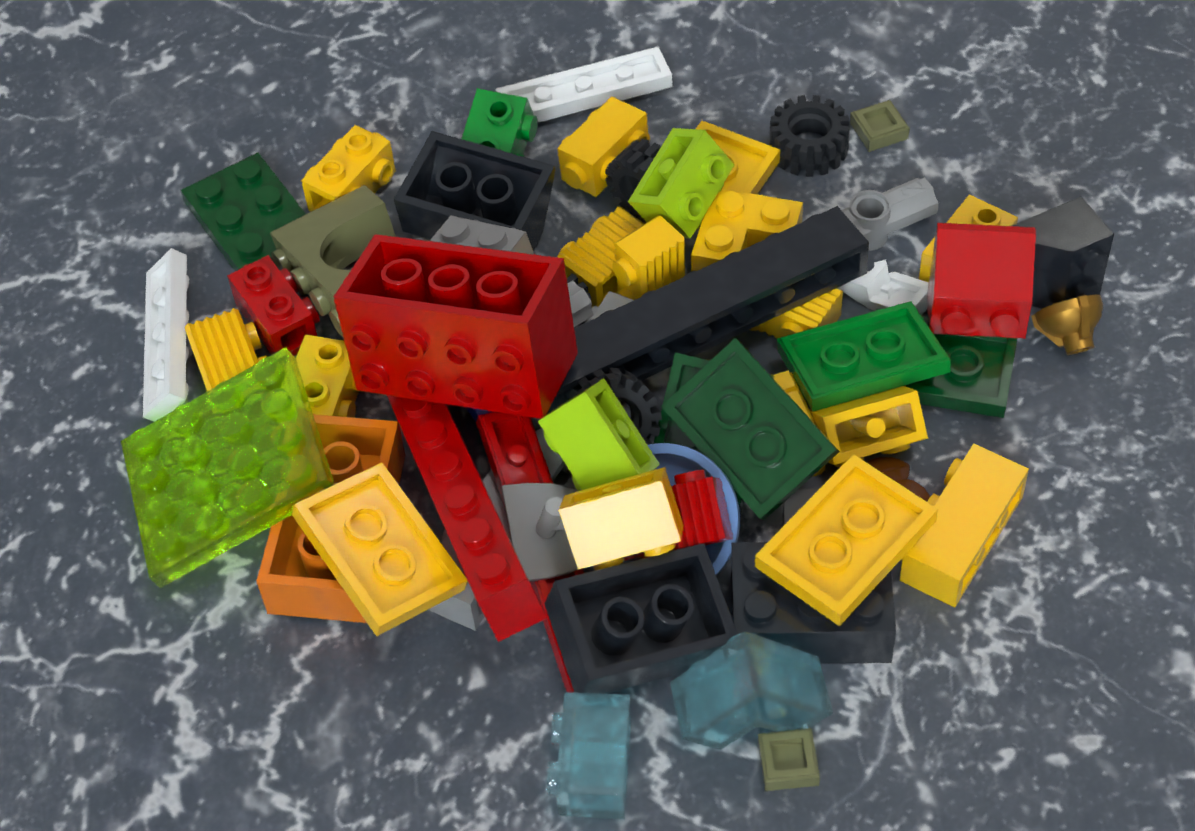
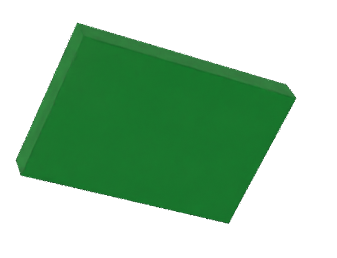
[777,301,951,412]

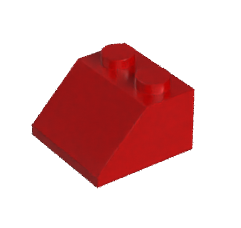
[927,223,1036,339]

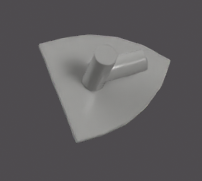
[501,483,578,581]

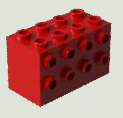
[333,234,578,419]

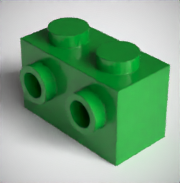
[461,88,538,157]

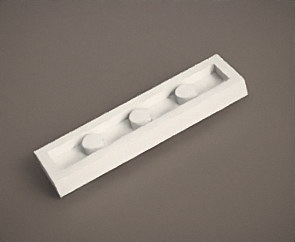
[496,47,672,122]
[143,248,189,423]

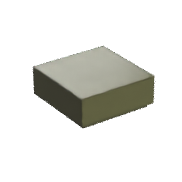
[850,100,910,152]
[758,728,820,791]

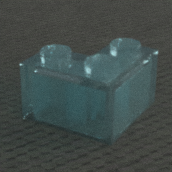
[670,632,833,750]

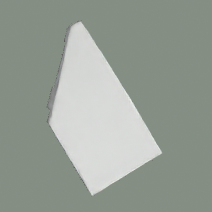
[838,260,929,315]

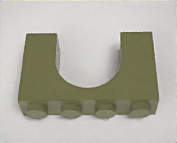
[270,185,427,337]

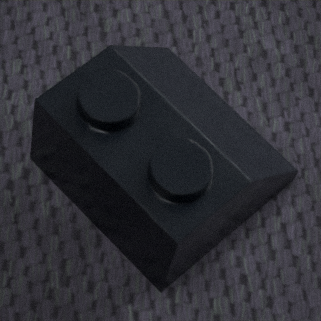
[1012,197,1114,309]

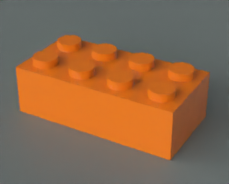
[256,413,406,623]

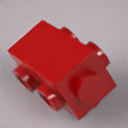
[227,255,320,364]

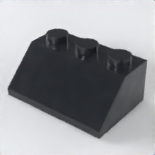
[393,131,556,251]

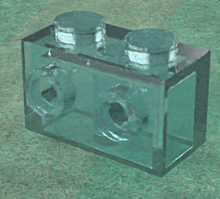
[547,692,632,819]

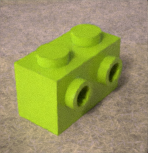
[628,128,734,239]
[538,378,660,491]

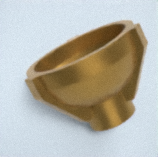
[1031,295,1103,355]

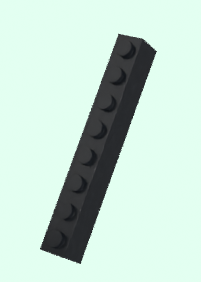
[531,206,869,431]

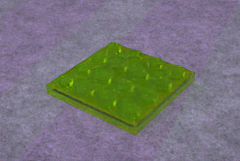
[121,347,335,588]

